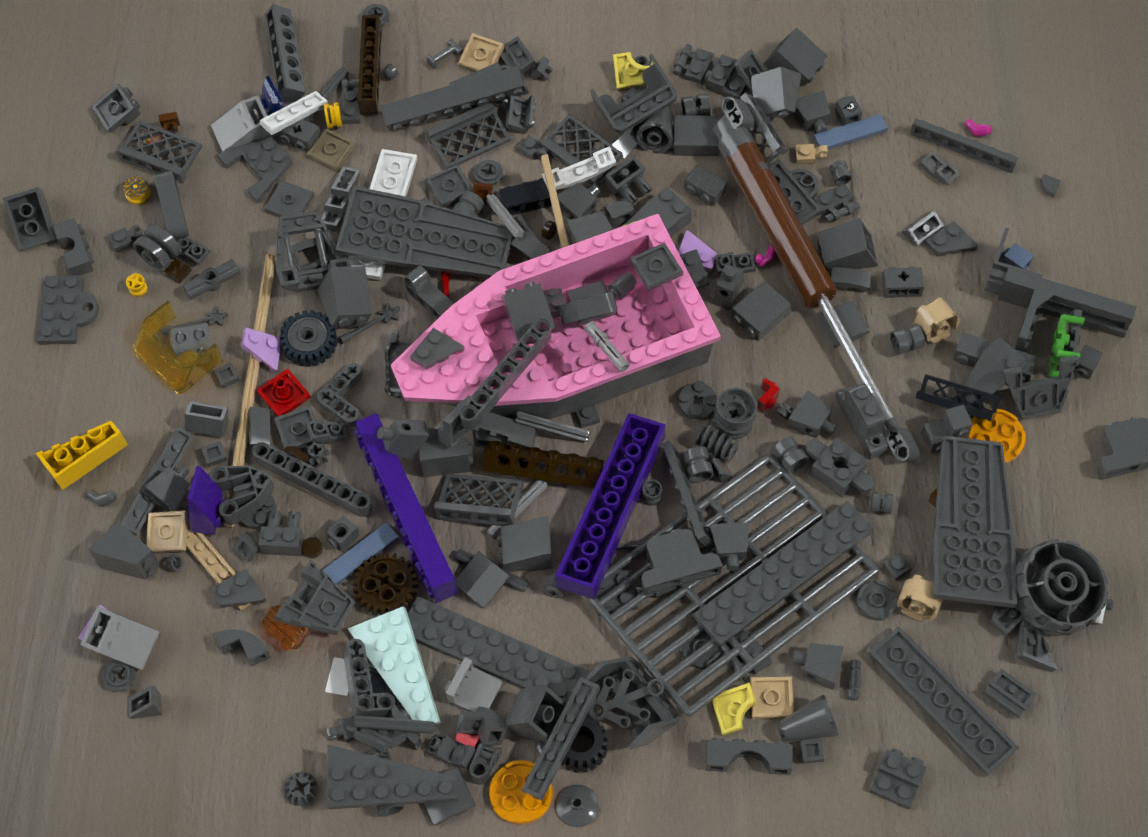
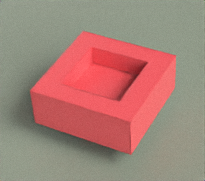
[455,733,480,748]

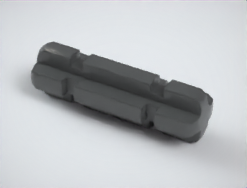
[847,660,861,700]

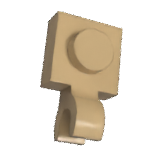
[796,144,828,164]

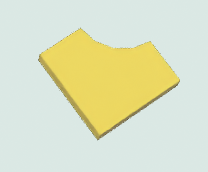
[613,52,650,90]
[712,682,757,736]

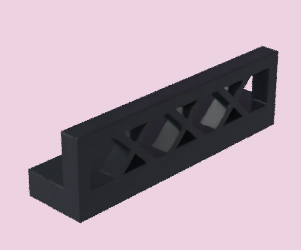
[916,374,1001,421]

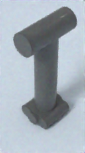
[426,39,464,69]

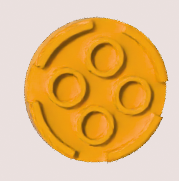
[968,409,1026,463]
[489,760,553,825]

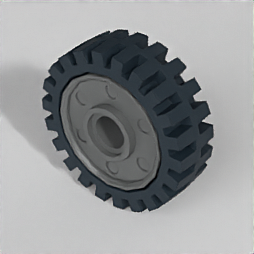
[279,310,337,367]

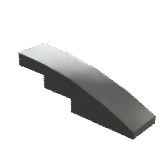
[321,166,360,232]

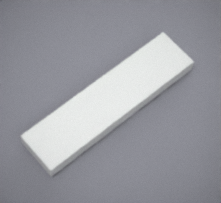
[260,91,328,135]

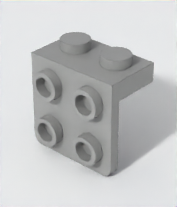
[445,657,502,712]

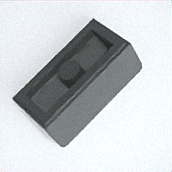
[902,210,944,246]

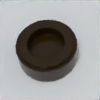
[542,220,557,240]
[302,537,323,558]

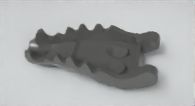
[384,330,422,397]

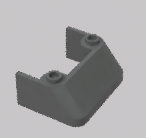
[585,657,680,750]

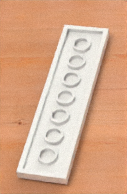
[348,149,418,281]

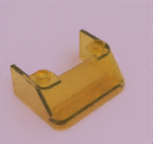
[133,300,223,394]

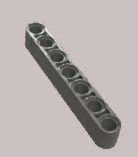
[460,318,552,430]
[252,442,372,517]

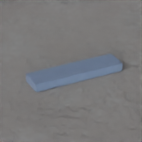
[814,114,888,150]
[323,522,399,586]

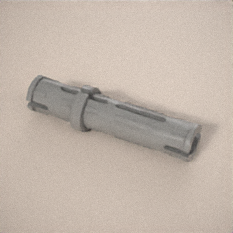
[584,321,630,373]

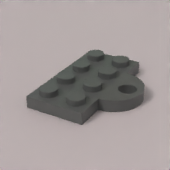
[768,159,822,225]
[37,275,99,345]

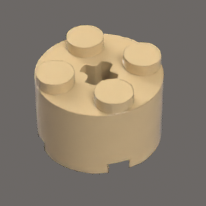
[914,298,960,343]
[897,575,943,622]

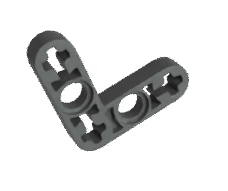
[317,363,363,427]

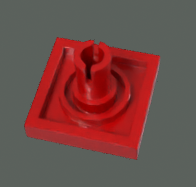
[257,368,311,417]

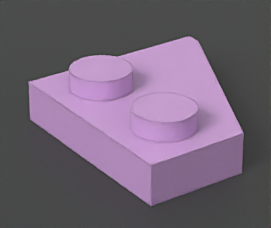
[678,230,717,273]
[241,328,281,373]

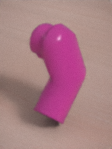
[964,119,992,136]
[754,245,776,267]

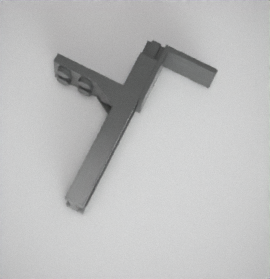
[985,228,1137,352]

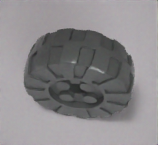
[1015,539,1108,636]

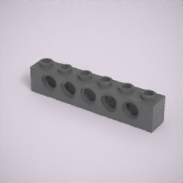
[264,4,305,102]

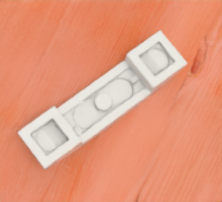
[542,146,617,190]

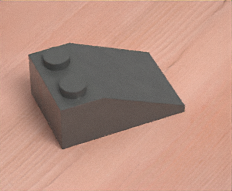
[3,187,56,251]

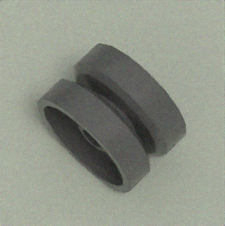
[133,224,182,272]

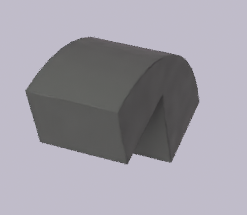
[214,629,271,666]

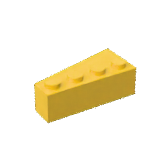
[35,421,128,490]

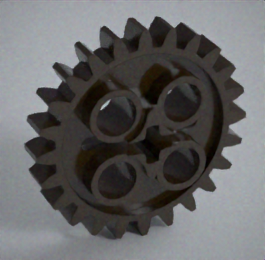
[352,552,419,616]

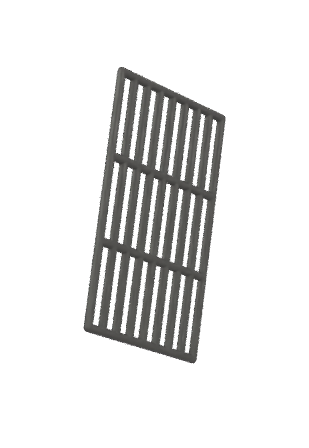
[585,453,880,717]

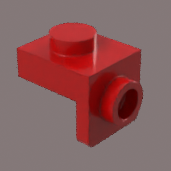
[757,378,780,413]

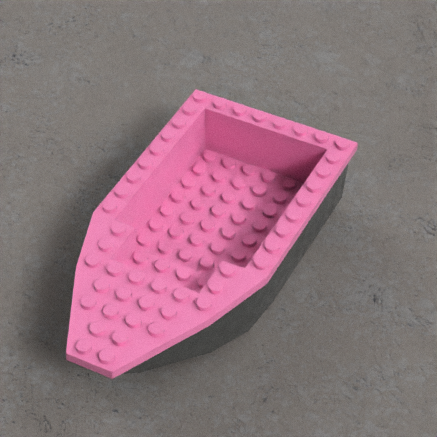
[391,214,721,419]

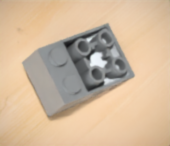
[211,95,274,152]
[80,606,160,670]

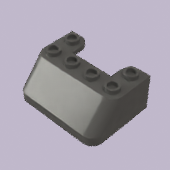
[590,54,677,133]

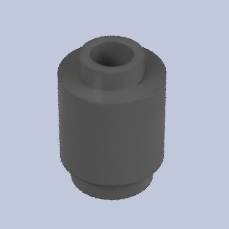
[608,272,637,300]

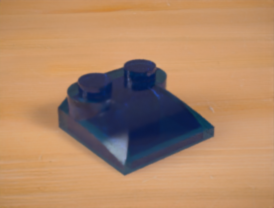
[260,76,284,116]

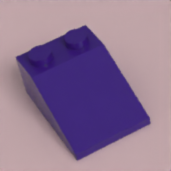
[188,466,226,535]

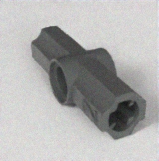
[183,259,241,300]

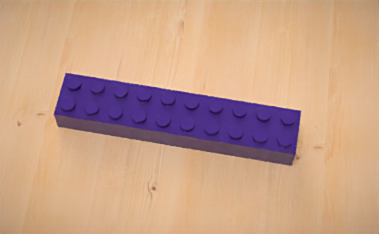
[354,413,458,603]
[555,413,665,600]

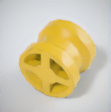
[126,273,148,297]

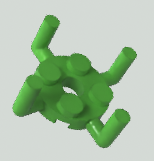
[1048,314,1085,377]

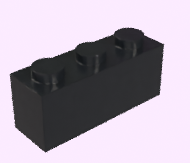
[499,178,558,216]

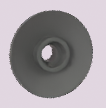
[556,785,599,827]

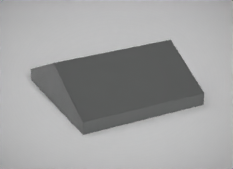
[735,49,766,92]
[455,551,510,608]

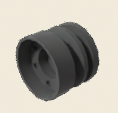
[712,388,757,440]

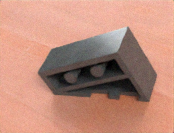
[472,412,537,448]

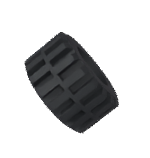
[561,715,607,773]

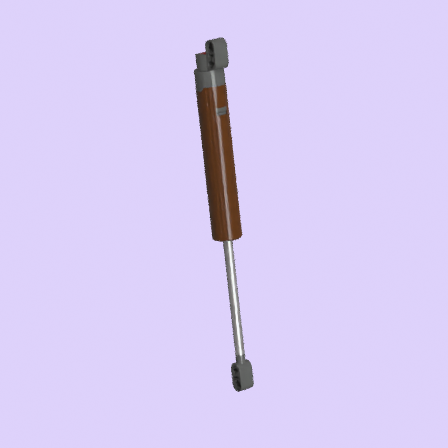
[713,97,920,462]

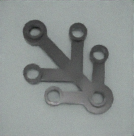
[587,668,664,729]

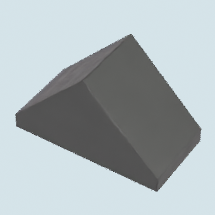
[128,685,162,719]

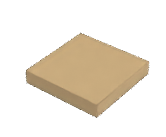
[458,33,505,72]
[146,511,188,553]
[750,677,794,720]

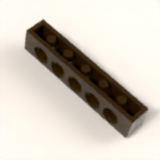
[358,15,382,114]
[482,441,604,489]

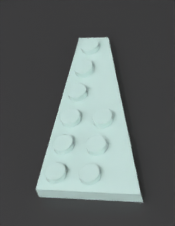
[348,607,441,725]

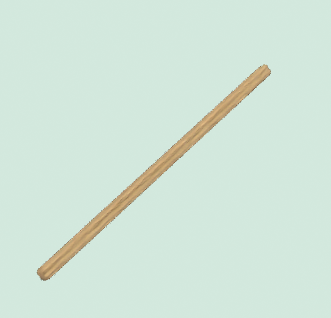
[223,254,276,527]

